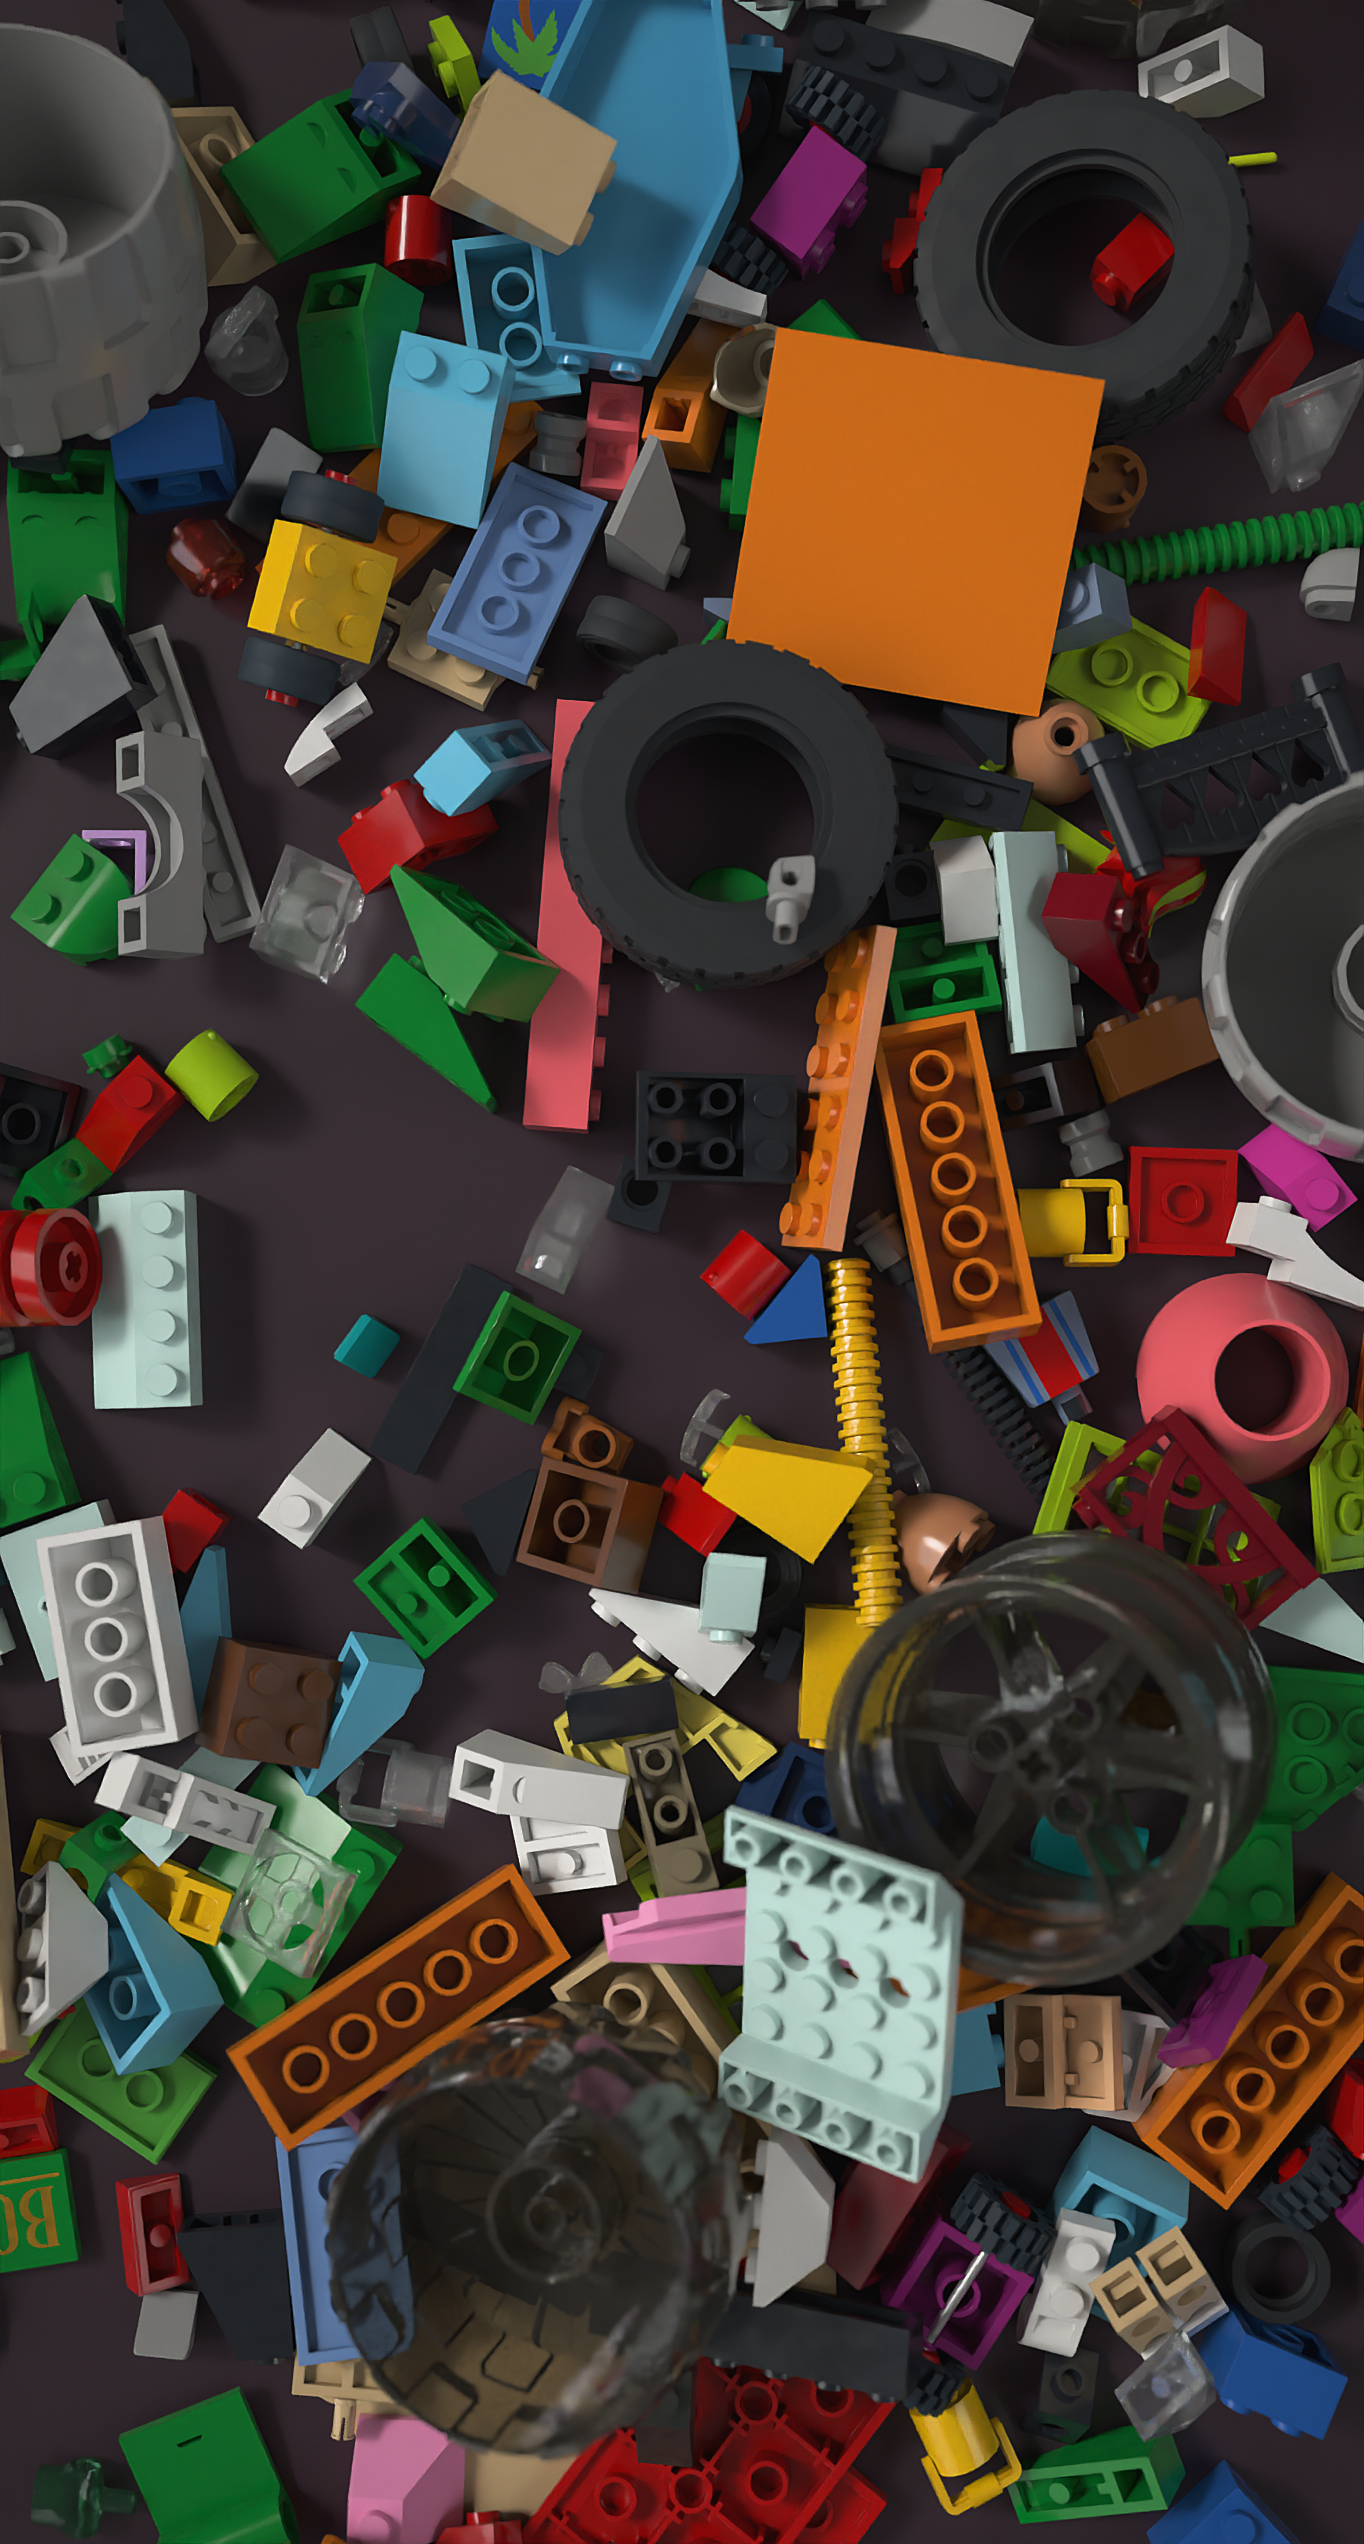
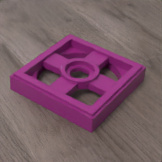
[1157,1954,1269,2069]

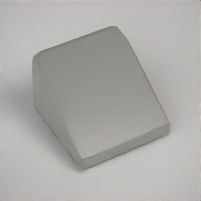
[134,2288,200,2360]

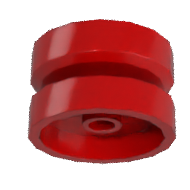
[0,1208,102,1327]

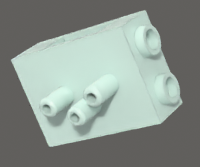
[0,1499,117,1681]

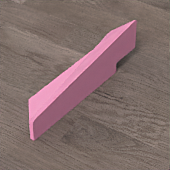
[602,1887,851,1968]

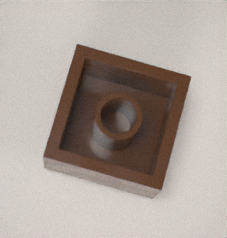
[1079,993,1221,1108]
[516,1457,665,1594]
[194,1636,343,1769]

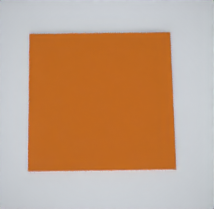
[726,327,1105,717]

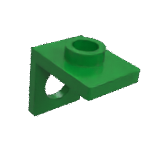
[0,590,51,681]
[10,1137,113,1211]
[57,1810,143,1906]

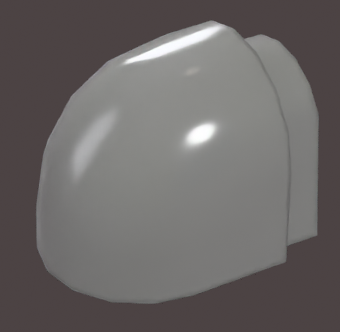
[1299,548,1360,621]

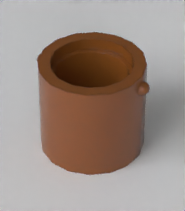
[1077,445,1147,534]

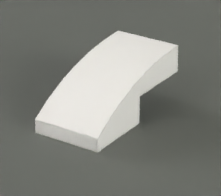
[284,682,374,787]

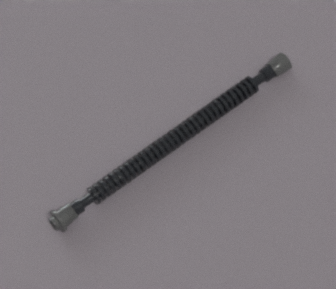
[852,1208,1252,1769]

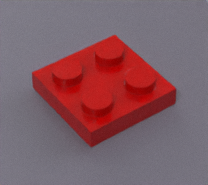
[1125,1146,1238,1257]

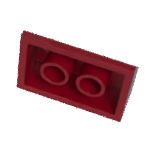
[824,2123,973,2290]

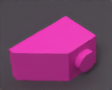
[1238,1123,1358,1234]

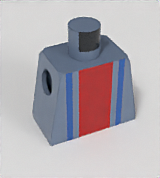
[979,1290,1099,1425]

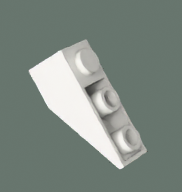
[589,1586,755,1697]
[449,1729,630,1830]

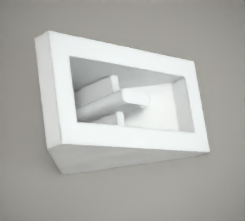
[928,835,998,946]

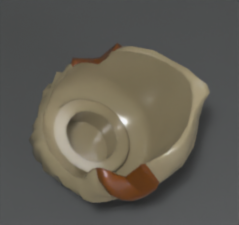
[710,321,778,419]

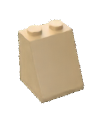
[430,70,618,256]

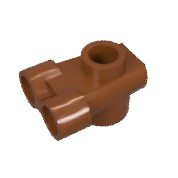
[541,1396,634,1475]

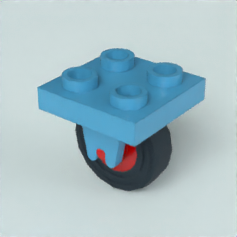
[727,34,784,159]

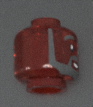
[166,517,246,600]

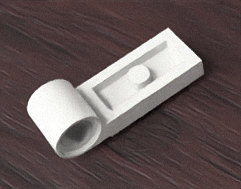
[1016,2207,1116,2357]

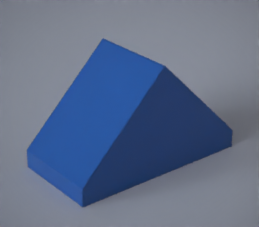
[742,1254,827,1345]

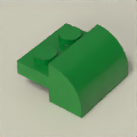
[885,921,1003,1025]
[353,1514,499,1661]

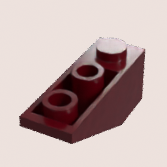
[1041,872,1160,1014]

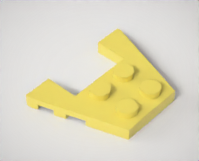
[554,1654,777,1871]

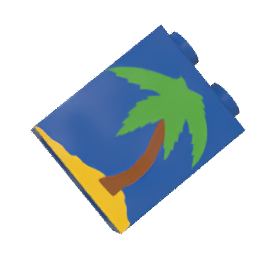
[477,0,582,94]

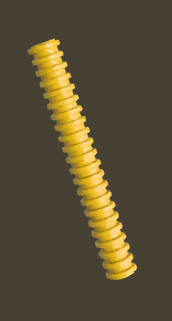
[823,1258,905,1628]

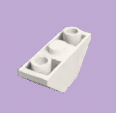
[16,1861,109,2037]
[745,2125,835,2307]

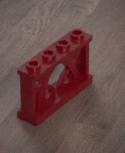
[1069,1404,1320,1661]

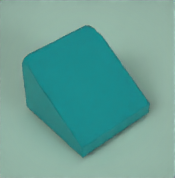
[334,1314,401,1378]

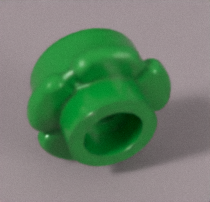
[82,1033,133,1080]

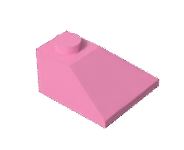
[347,2413,467,2544]

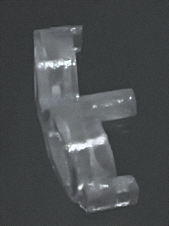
[680,1388,731,1467]

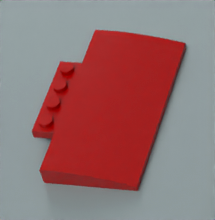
[521,2250,897,2544]

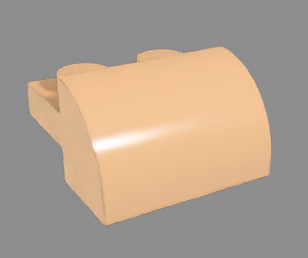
[1004,1991,1124,2111]

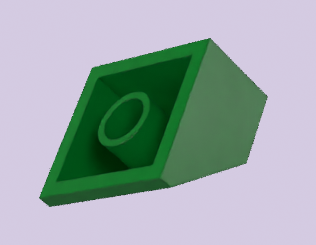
[453,1291,582,1426]

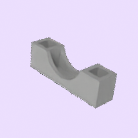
[116,730,207,960]

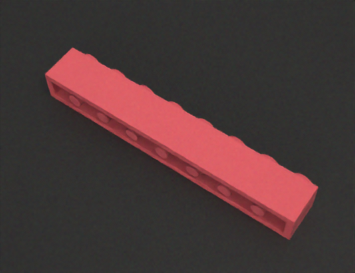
[523,699,614,1134]

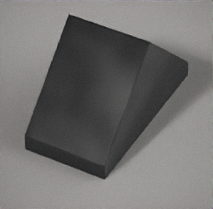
[460,1468,540,1577]

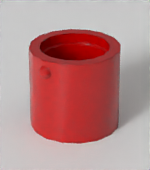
[384,195,453,287]
[699,1229,794,1323]

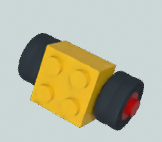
[238,470,398,707]

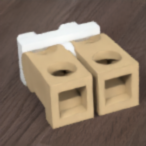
[1089,2225,1230,2365]

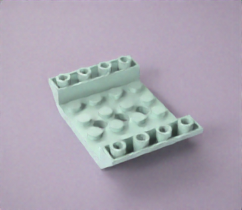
[718,1806,963,2183]

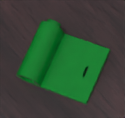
[118,2386,299,2544]

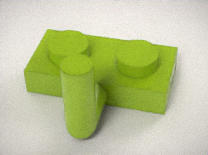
[426,15,481,123]

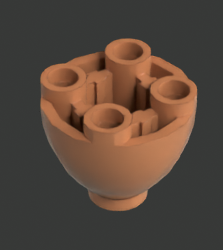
[1005,698,1105,806]
[888,1490,997,1600]

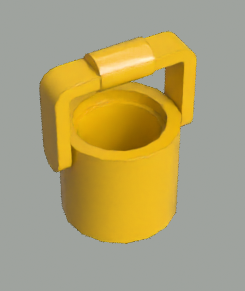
[1014,1179,1129,1267]
[909,2376,1022,2515]

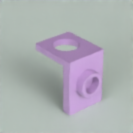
[82,830,155,893]

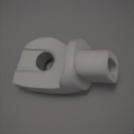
[766,856,815,944]

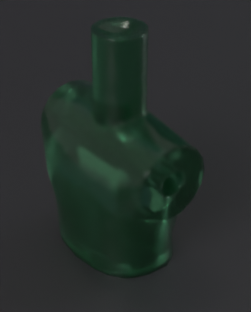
[31,2457,138,2539]

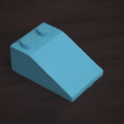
[452,234,581,404]
[377,330,517,530]
[83,1873,224,2076]
[1032,2125,1190,2323]

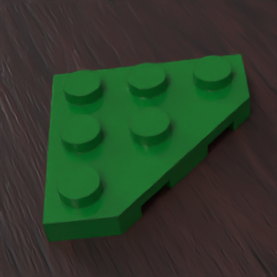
[1248,1663,1364,1832]

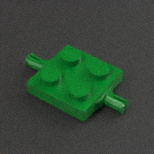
[1180,1779,1295,1959]

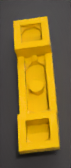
[20,1818,236,1946]

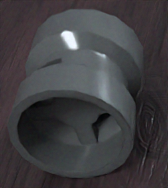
[528,411,588,476]
[1056,1109,1125,1178]

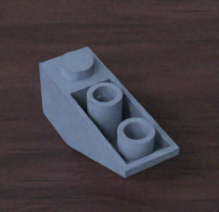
[1051,563,1132,654]

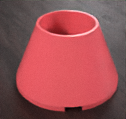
[1135,1273,1349,1485]

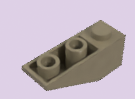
[622,1730,719,1898]

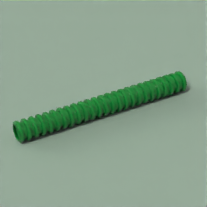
[1067,500,1364,588]

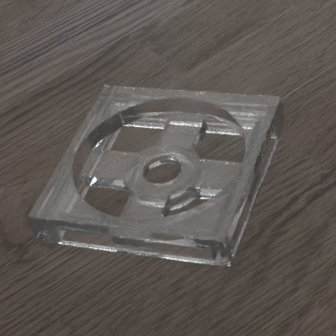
[219,1828,357,1978]

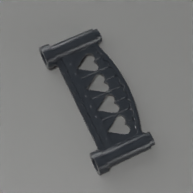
[1072,662,1364,882]

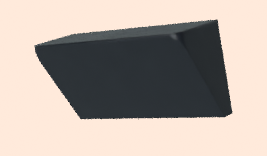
[225,426,325,548]
[564,1674,680,1745]

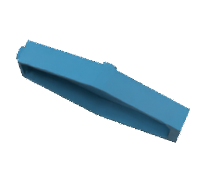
[531,0,743,381]

